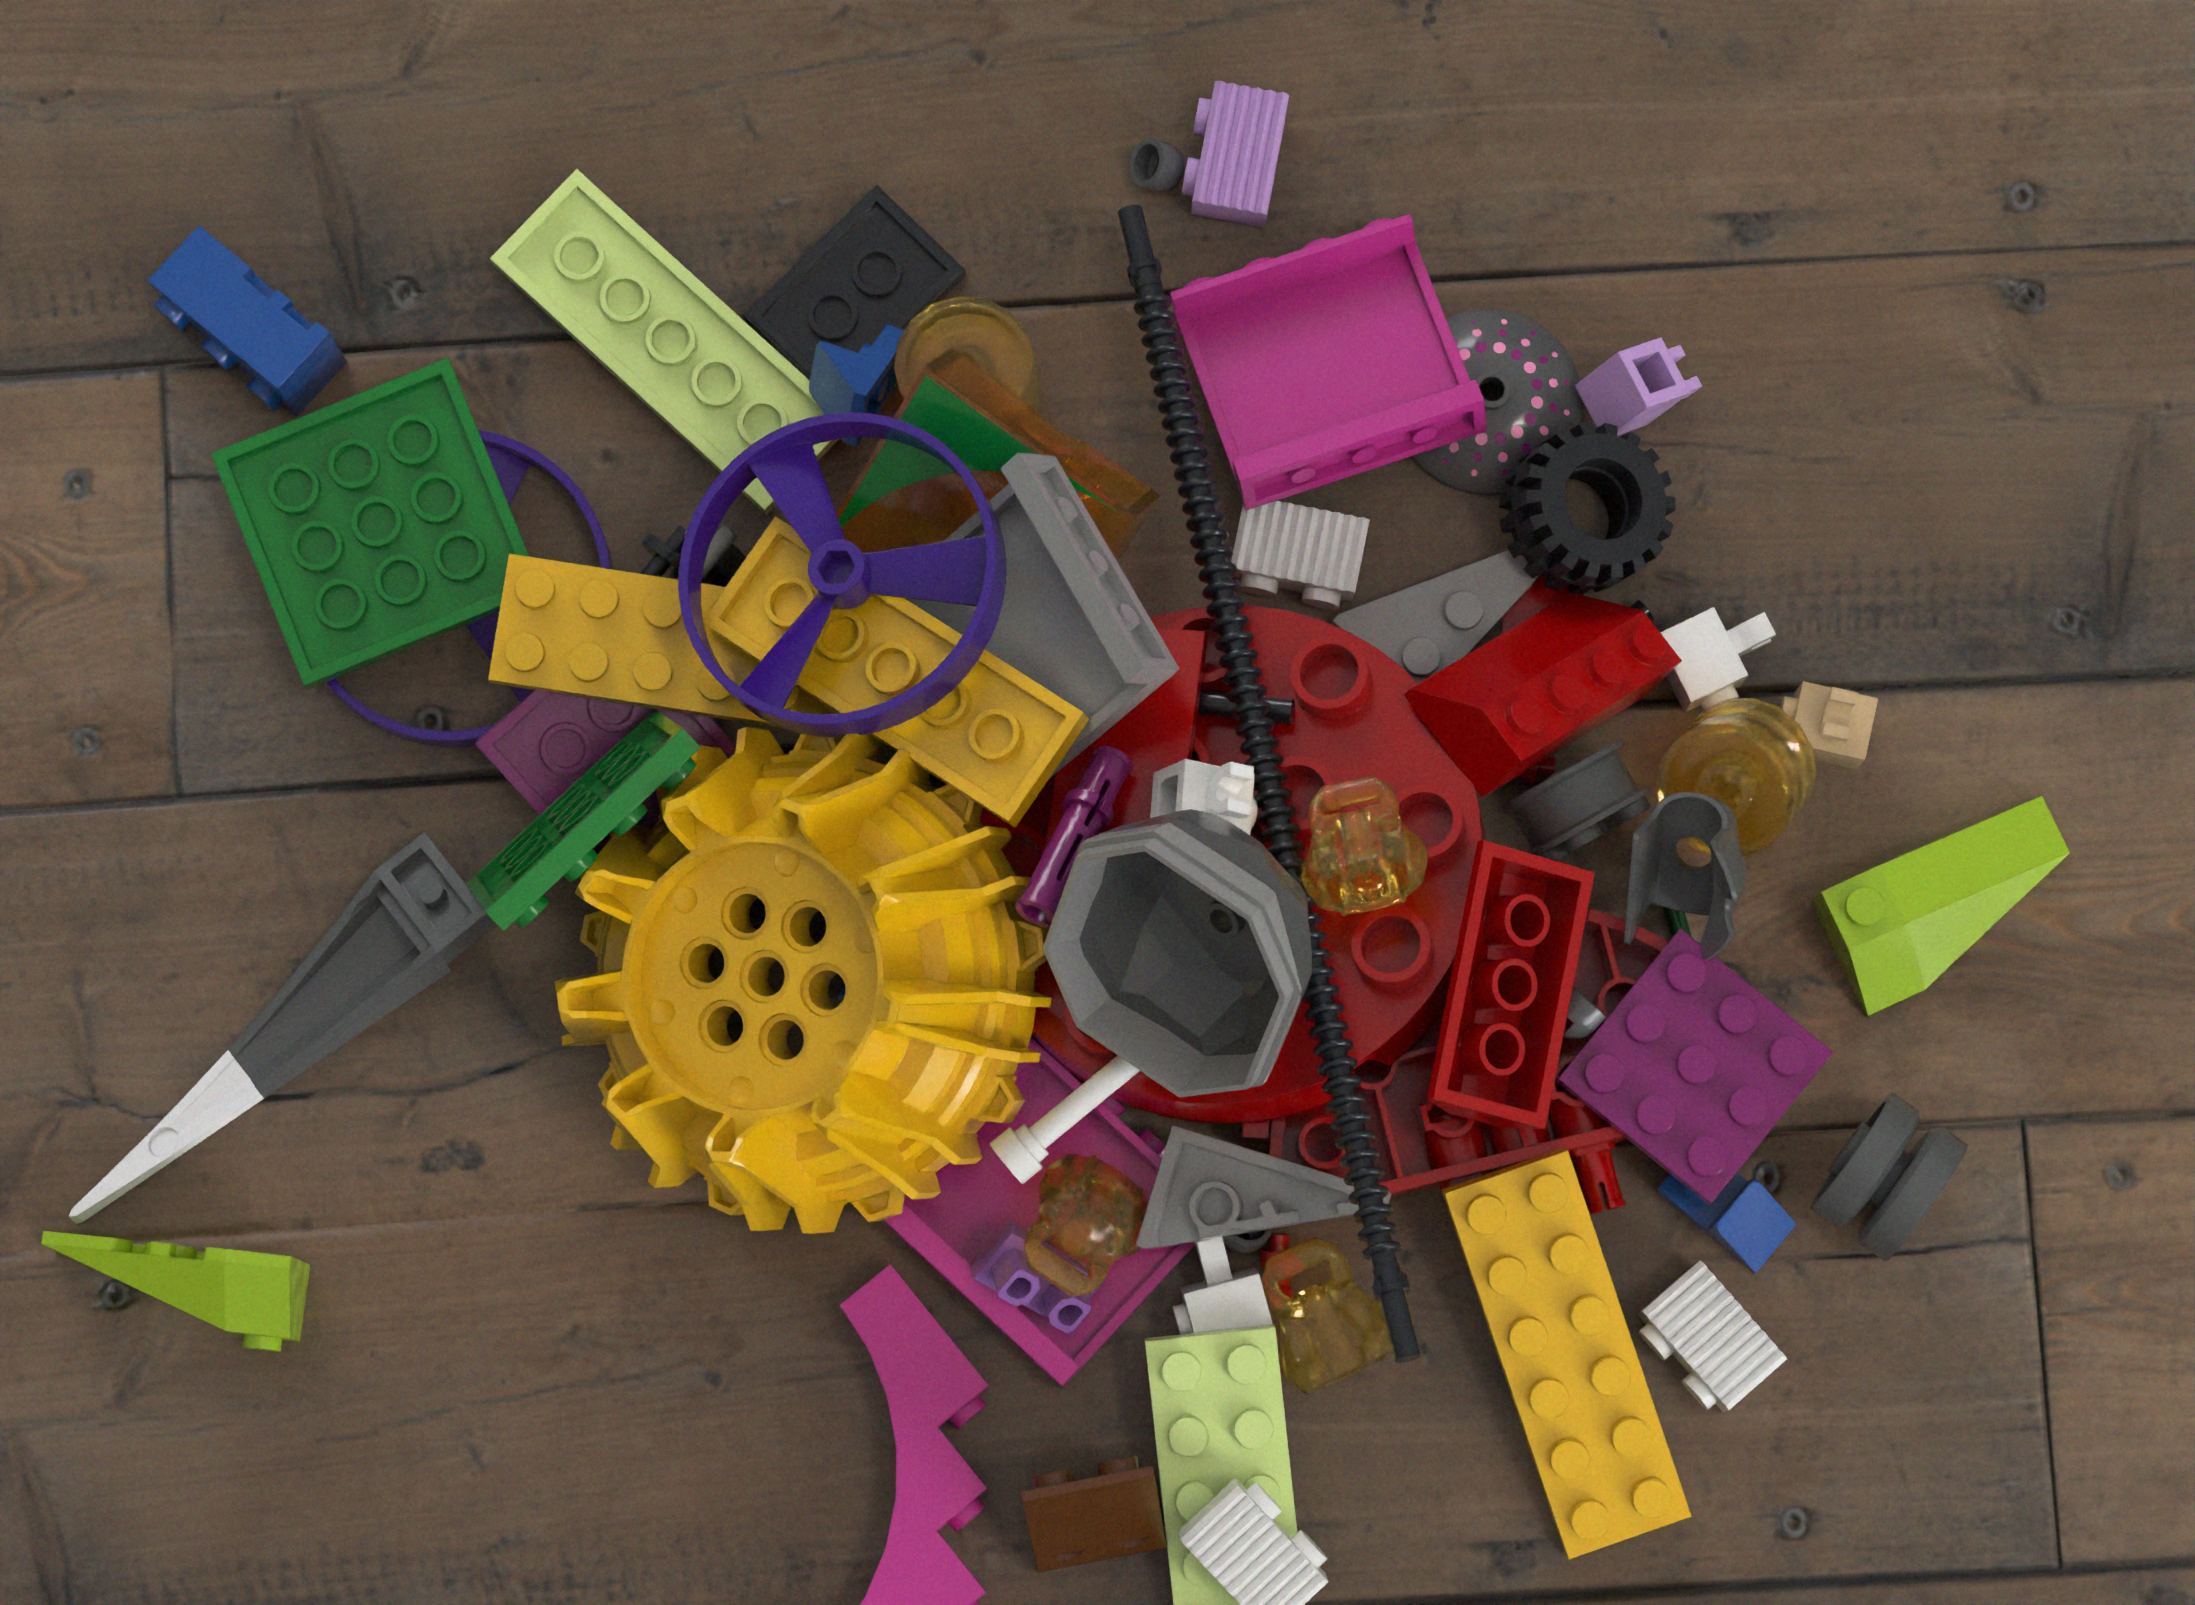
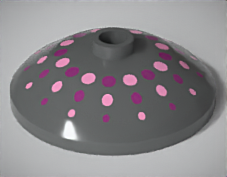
[1411,309,1582,495]

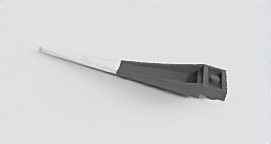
[69,832,497,1224]

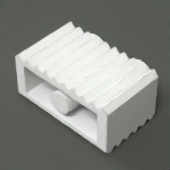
[1231,500,1370,609]
[1637,1260,1787,1412]
[1178,1478,1329,1605]

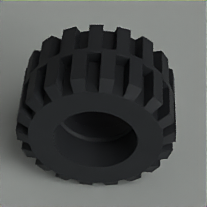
[1499,422,1676,595]

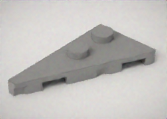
[1332,550,1543,684]
[1136,1125,1392,1249]

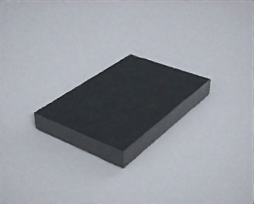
[744,185,966,380]

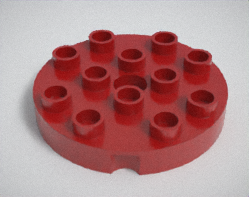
[979,606,1486,1123]

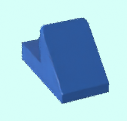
[809,324,910,447]
[1655,1172,1796,1274]

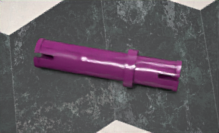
[1015,746,1133,927]

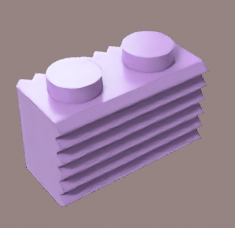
[1182,81,1289,228]

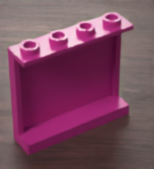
[1170,214,1487,511]
[882,1038,1195,1389]

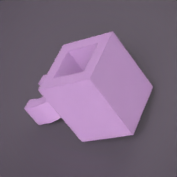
[1575,337,1702,436]

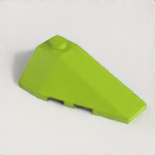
[1811,796,2070,1017]
[41,1231,310,1352]

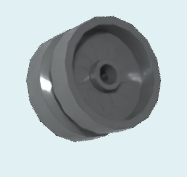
[1810,1092,1968,1261]

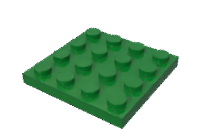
[211,358,530,690]
[466,708,701,931]

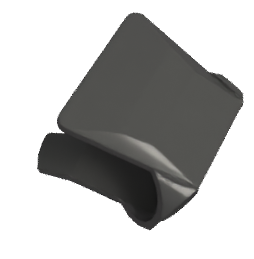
[1624,791,1748,961]

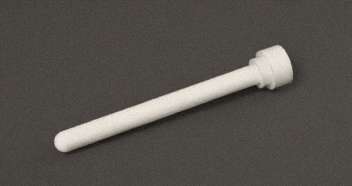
[989,1055,1140,1184]

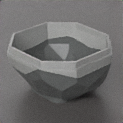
[1042,809,1312,1097]

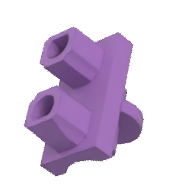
[970,1222,1104,1334]

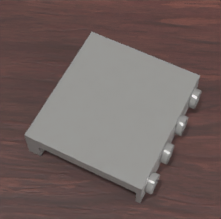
[905,452,1180,779]

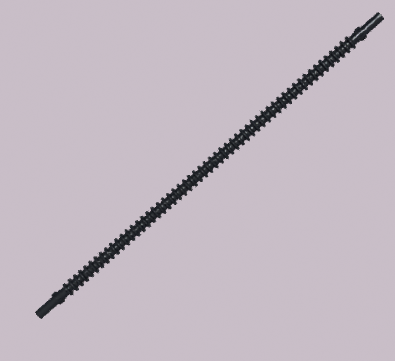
[1118,205,1421,1363]

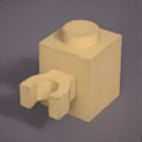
[1775,681,1878,770]

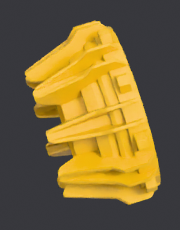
[554,727,1052,1234]

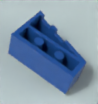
[147,225,347,417]

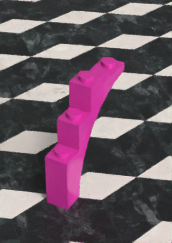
[840,1264,990,1605]

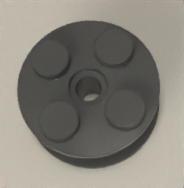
[1498,739,1652,861]

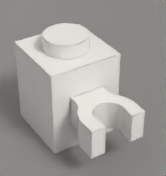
[1660,607,1776,714]
[1150,759,1257,835]
[1172,1237,1272,1334]

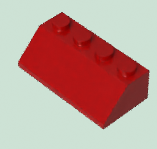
[1404,594,1682,798]
[1427,840,1595,1129]

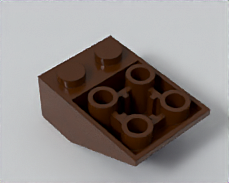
[1021,1456,1167,1573]

